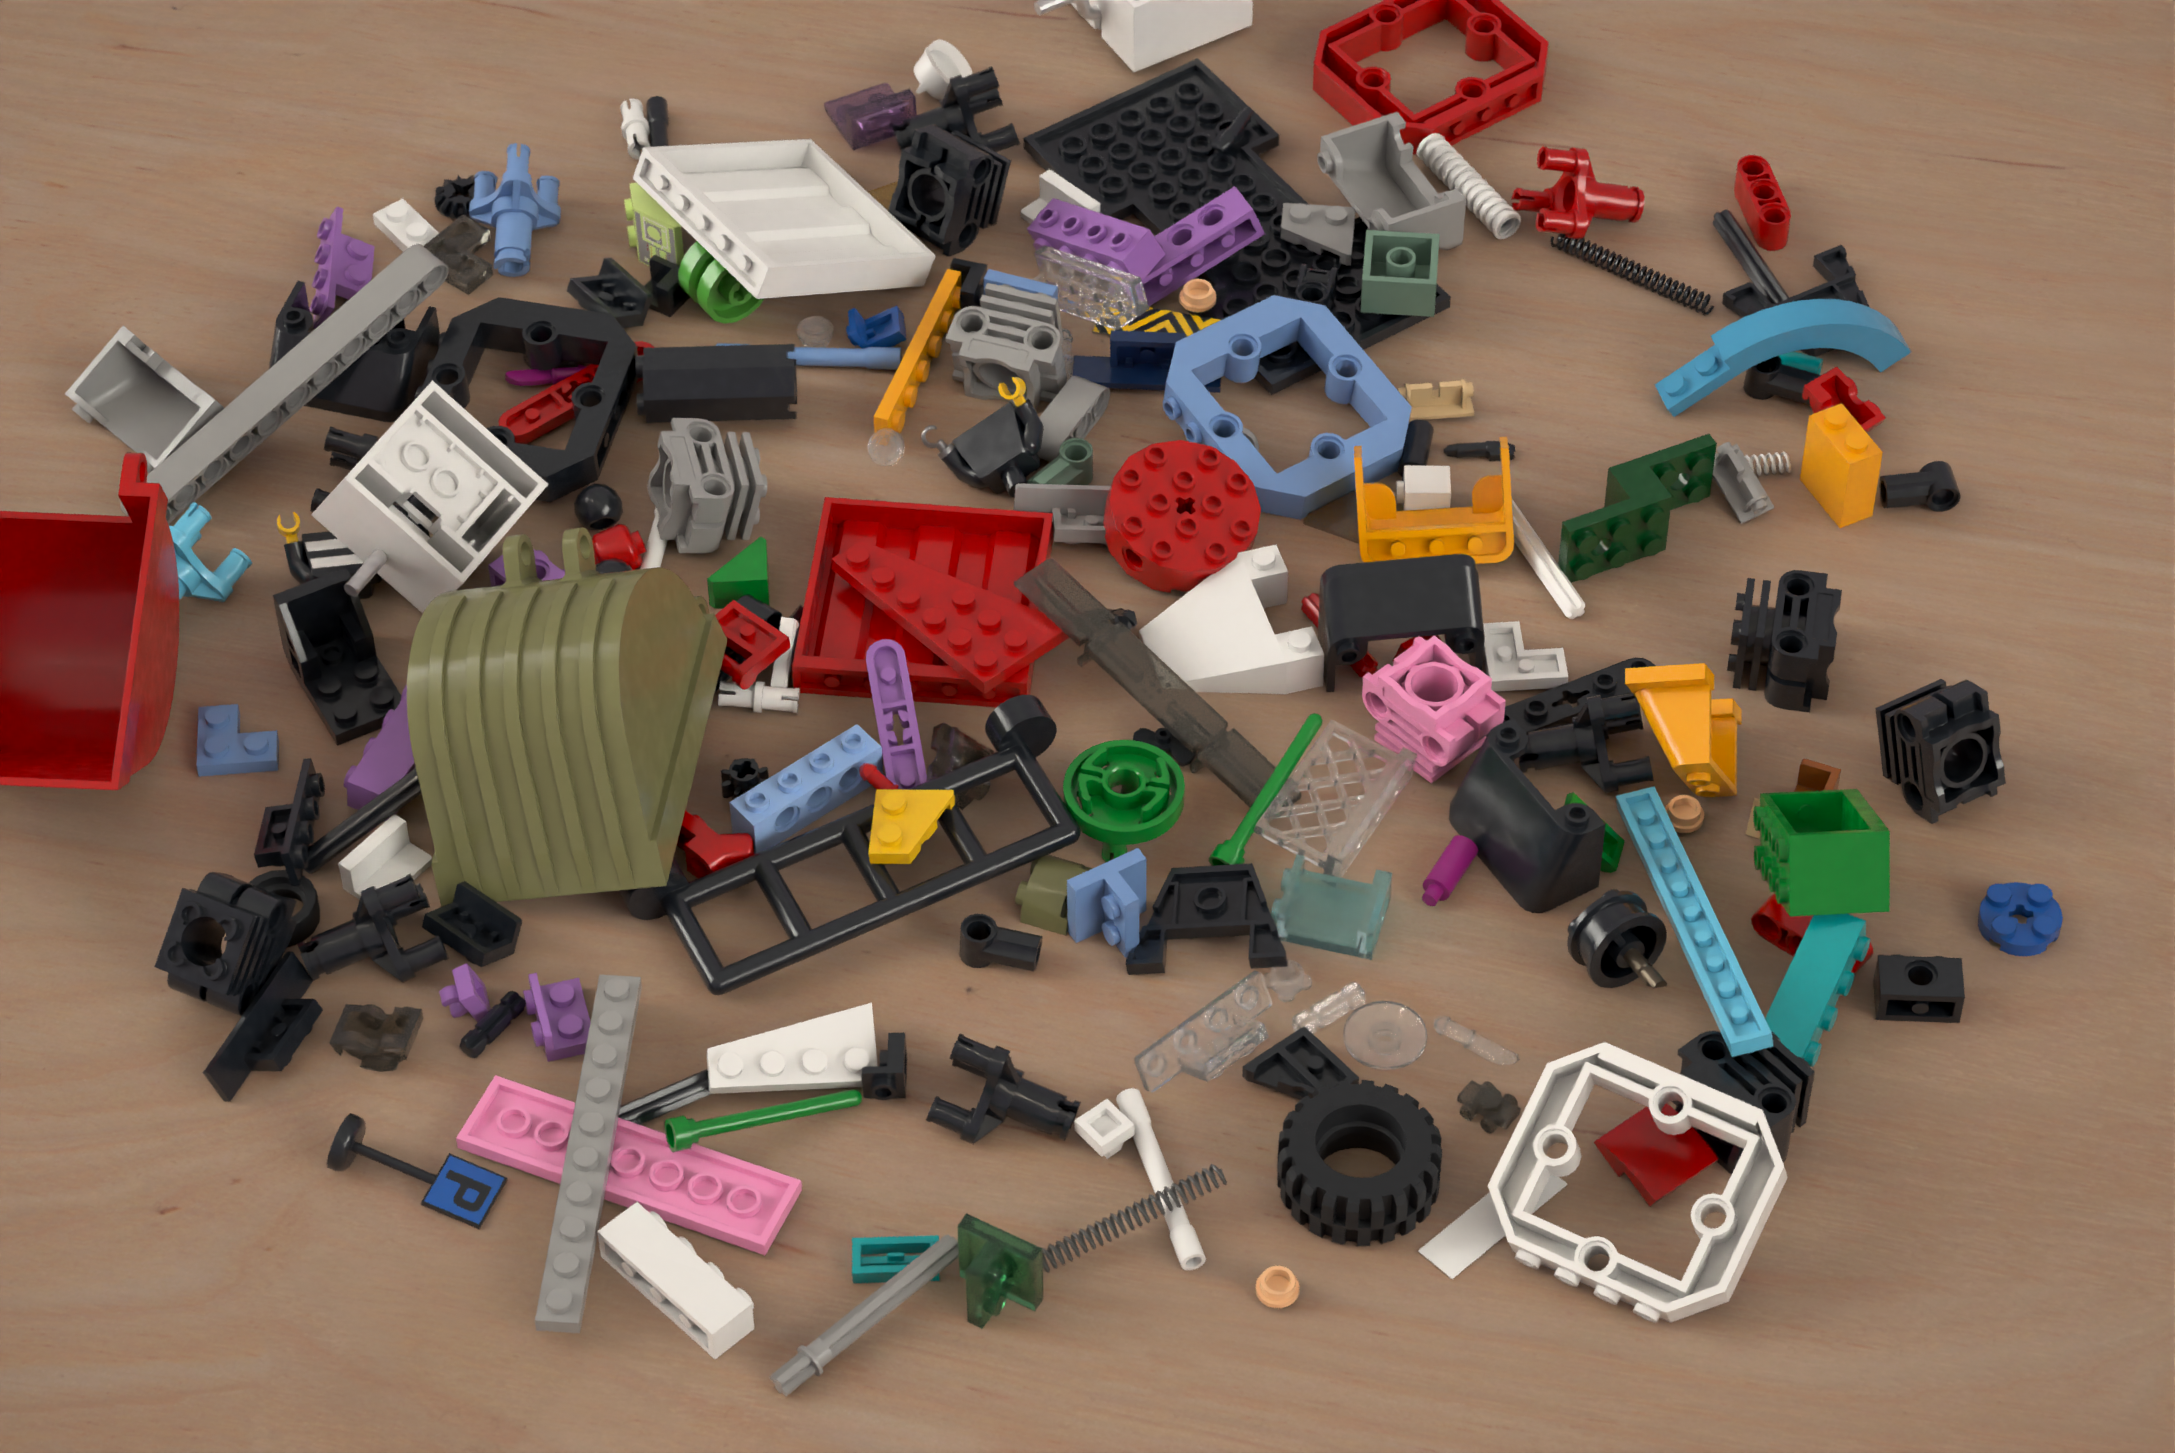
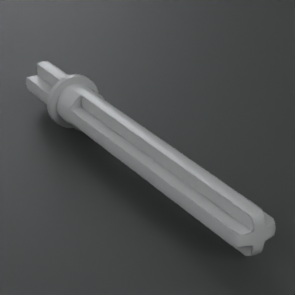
[770,1235,963,1396]

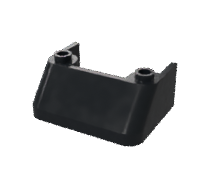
[269,281,440,423]
[1318,554,1485,693]

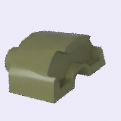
[1015,855,1093,936]

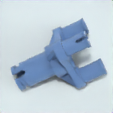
[469,143,561,277]

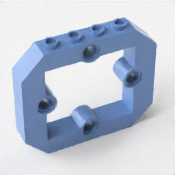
[1162,295,1412,520]

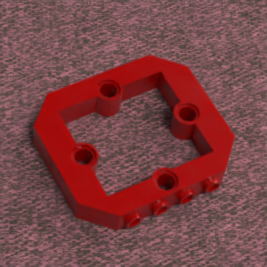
[1313,0,1549,155]

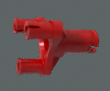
[1512,146,1645,239]

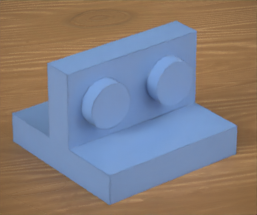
[1067,848,1147,958]

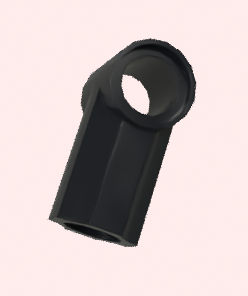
[1743,356,1821,405]
[1879,461,1961,512]
[959,914,1043,971]

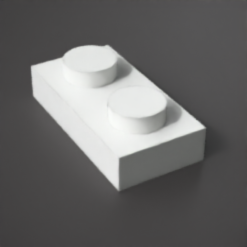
[373,199,444,253]

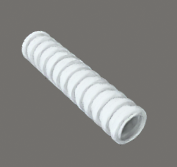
[1417,133,1521,239]

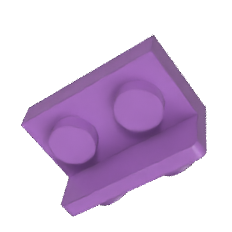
[523,973,590,1062]

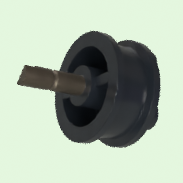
[1567,889,1667,989]

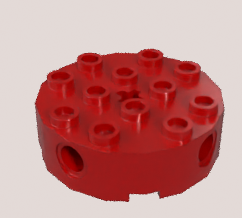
[1103,440,1261,593]

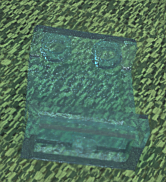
[1271,855,1392,960]

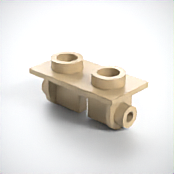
[1397,379,1474,421]

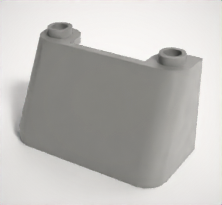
[1317,112,1466,250]
[65,326,224,473]

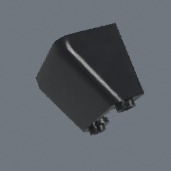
[1449,718,1606,913]

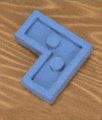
[196,704,279,777]

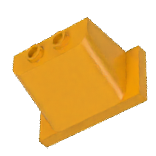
[1625,663,1742,797]

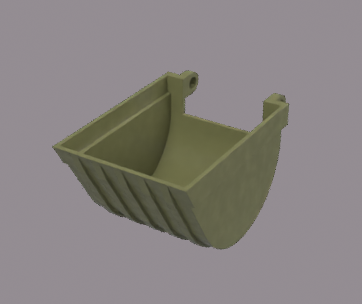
[407,527,728,907]

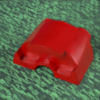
[1802,366,1886,433]

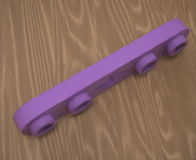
[866,639,928,790]

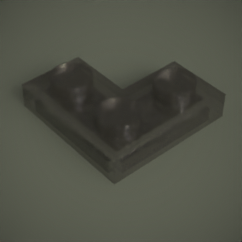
[424,215,493,295]

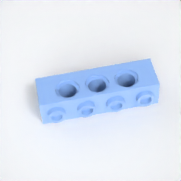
[729,724,883,854]

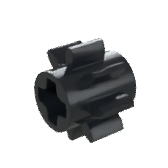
[721,758,769,800]

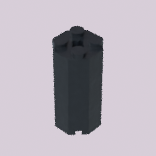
[636,344,797,423]

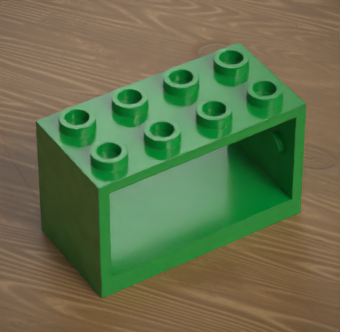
[1753,789,1890,916]

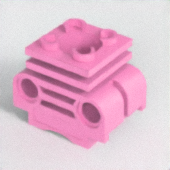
[1362,636,1506,784]

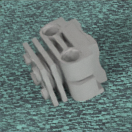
[945,283,1067,410]
[647,418,767,553]

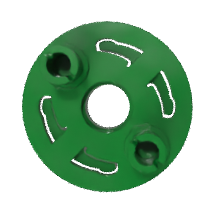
[1063,740,1185,862]

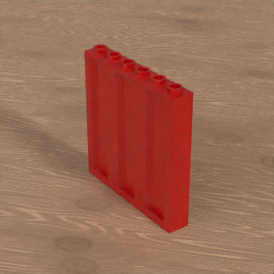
[792,497,1053,708]

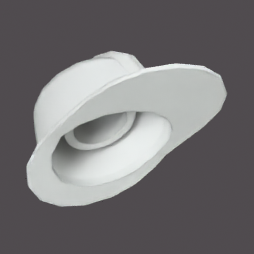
[914,39,972,100]

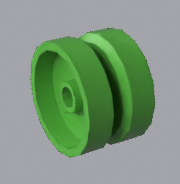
[678,241,765,324]

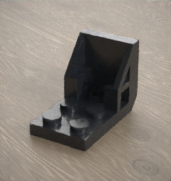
[273,567,401,746]

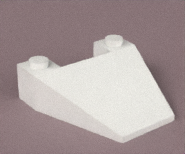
[1139,545,1324,694]

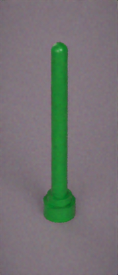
[1208,713,1323,866]
[665,1089,862,1152]

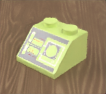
[624,183,684,267]

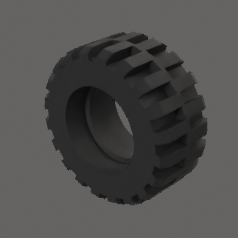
[1277,1080,1442,1246]

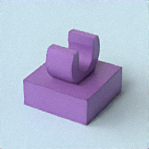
[439,963,491,1022]

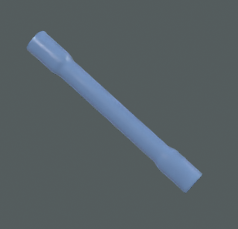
[716,343,902,370]

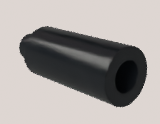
[1398,419,1434,481]

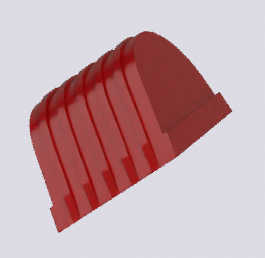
[0,452,179,790]

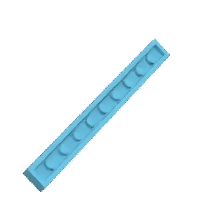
[1616,786,1773,1057]

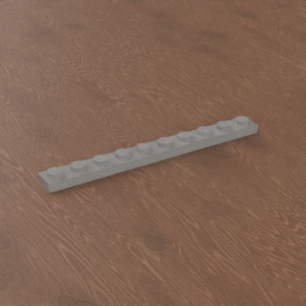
[535,975,642,1333]

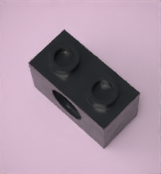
[1873,955,1965,1023]

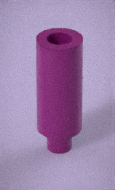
[1422,835,1478,906]

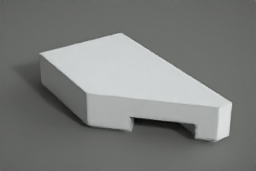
[771,617,800,688]

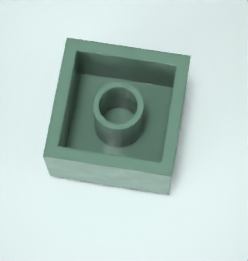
[1361,230,1440,317]

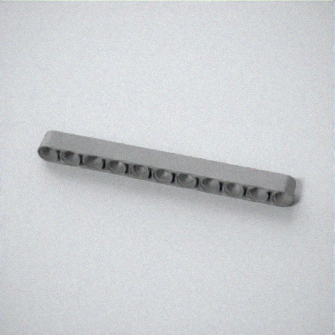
[120,244,448,524]

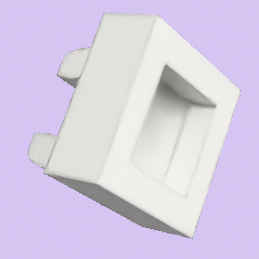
[1074,1099,1135,1158]

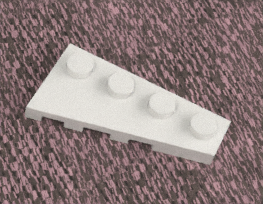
[707,1003,877,1094]

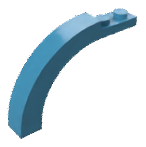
[1655,299,1911,417]

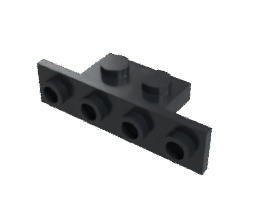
[254,758,325,886]
[203,951,323,1102]

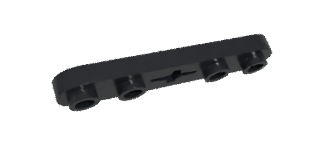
[1486,657,1655,737]

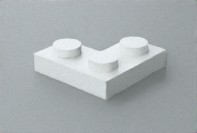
[1483,621,1568,692]

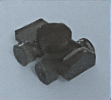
[1457,1080,1521,1133]

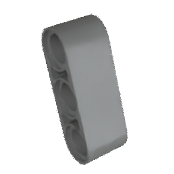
[1038,375,1110,462]

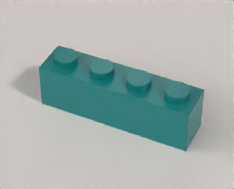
[1765,914,1871,1067]

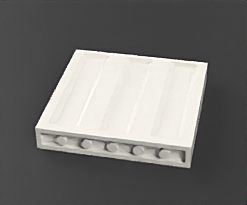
[633,139,936,299]

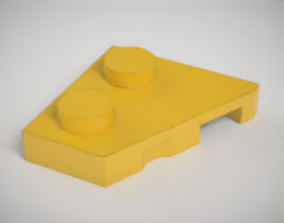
[868,789,955,864]

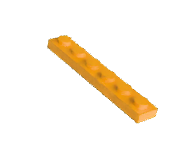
[873,269,962,446]

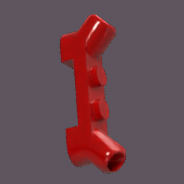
[677,810,754,878]

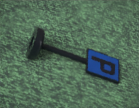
[327,1113,507,1230]

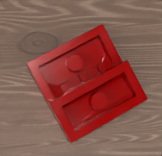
[1594,1103,1719,1206]

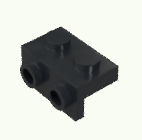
[566,257,653,328]
[422,881,522,967]

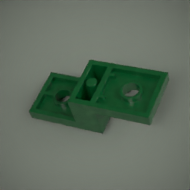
[1558,434,1717,583]

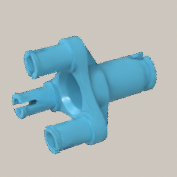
[169,502,252,602]

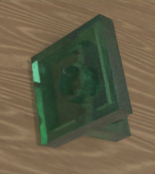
[957,1213,1043,1329]

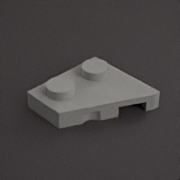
[1281,203,1355,265]

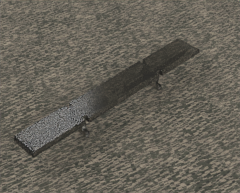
[1014,557,1302,823]

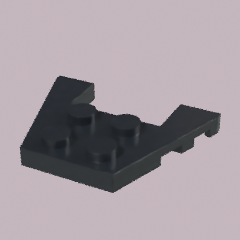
[1722,245,1869,357]
[1126,864,1288,975]

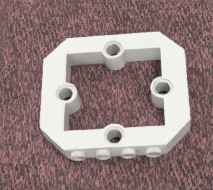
[1488,1042,1787,1323]

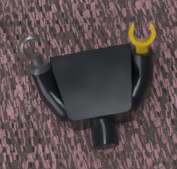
[921,377,1044,497]

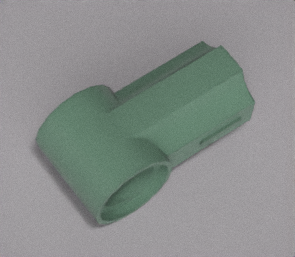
[1027,438,1093,485]

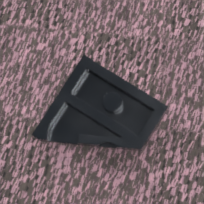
[1242,1026,1359,1100]

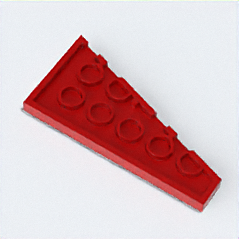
[831,540,1073,694]

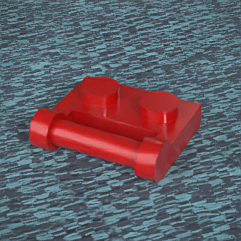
[715,600,791,690]

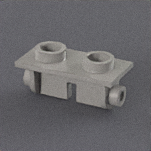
[1713,442,1774,524]

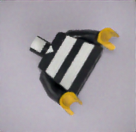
[277,512,383,599]

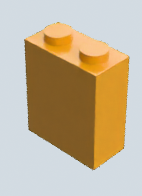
[1800,403,1883,528]

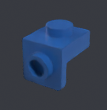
[846,305,907,349]

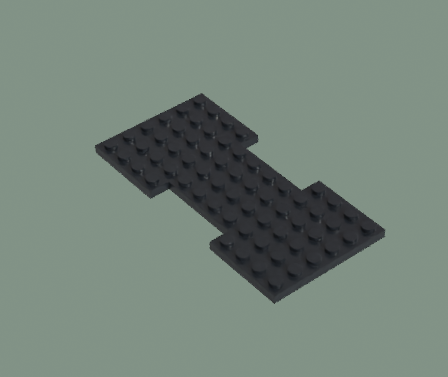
[1023,58,1451,395]

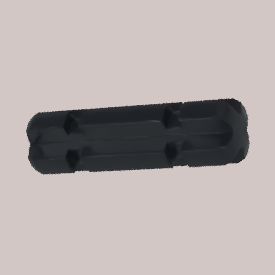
[459,991,526,1058]

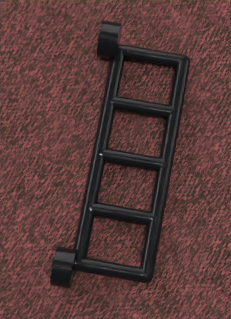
[618,695,1081,995]

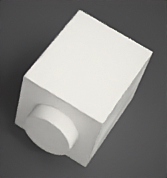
[1396,465,1451,511]

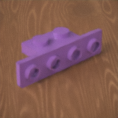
[310,207,374,329]

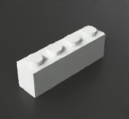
[597,1202,754,1359]

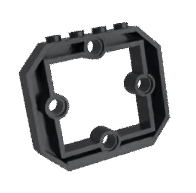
[415,297,638,502]

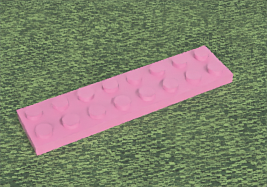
[456,1075,802,1255]

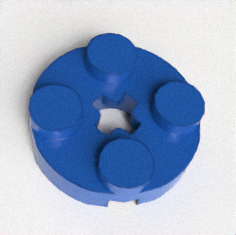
[1978,882,2063,956]

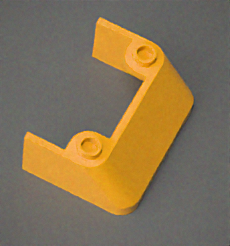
[1354,437,1514,564]

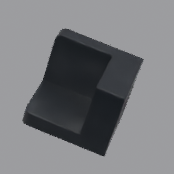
[644,255,690,317]

